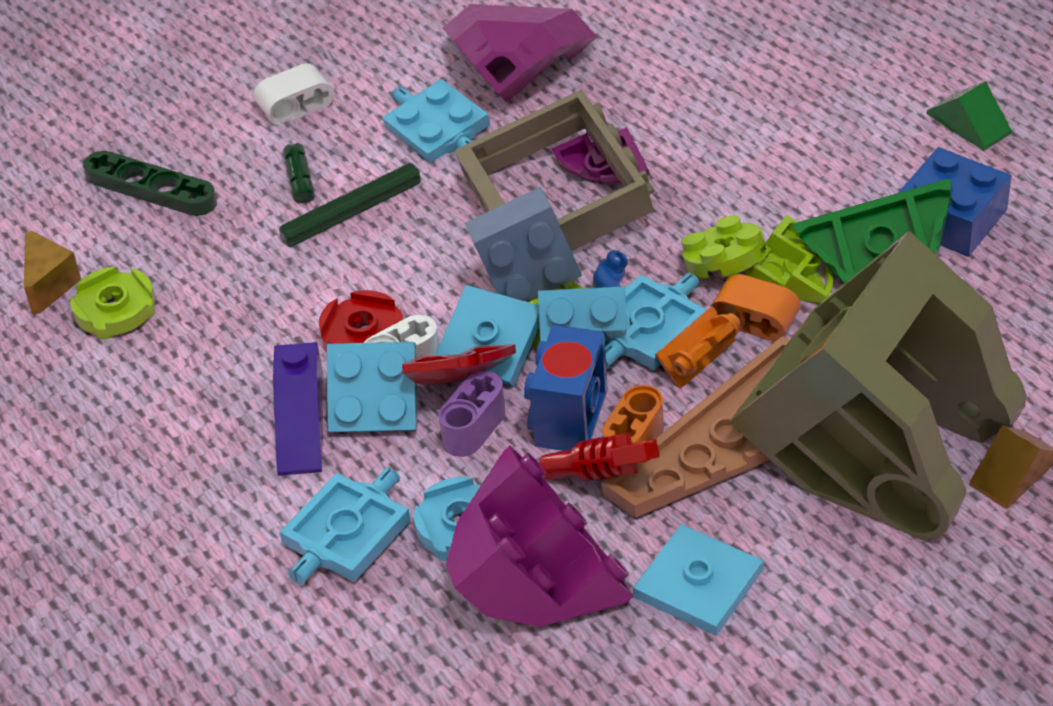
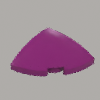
[552,127,650,183]

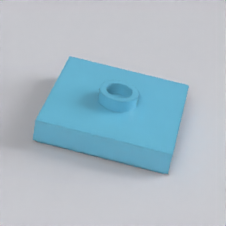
[435,285,540,387]
[633,524,764,636]

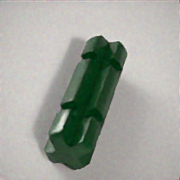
[283,142,315,204]

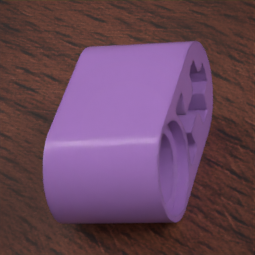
[439,371,506,457]

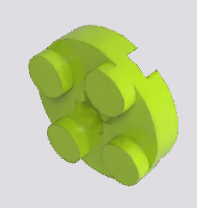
[681,215,766,278]
[70,267,155,339]

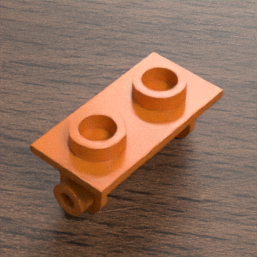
[655,306,741,389]

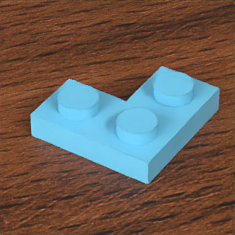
[538,286,627,341]

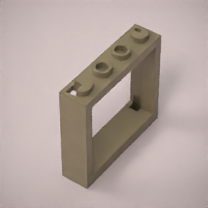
[454,89,655,251]

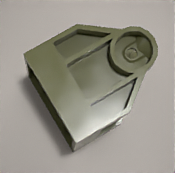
[729,231,1027,540]

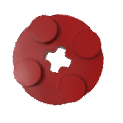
[319,290,404,352]

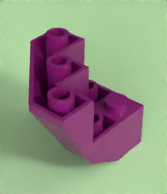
[443,4,598,102]
[446,446,634,627]

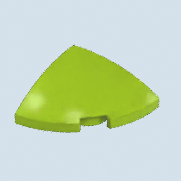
[743,215,833,303]

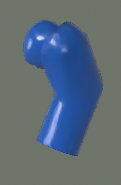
[593,250,628,288]

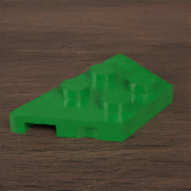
[793,178,953,284]

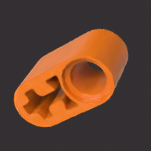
[710,274,801,342]
[602,385,664,442]

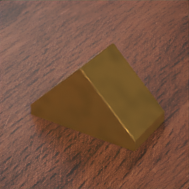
[24,231,81,314]
[969,426,1053,509]

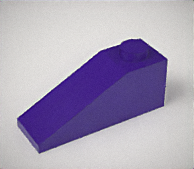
[273,342,324,476]

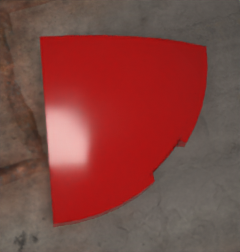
[402,344,516,386]

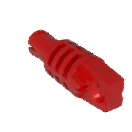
[539,433,660,481]

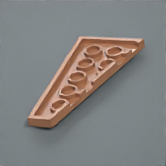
[601,336,790,518]

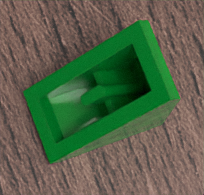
[926,81,1012,151]

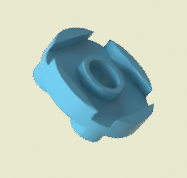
[414,477,481,561]

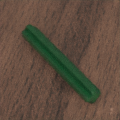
[279,163,421,247]

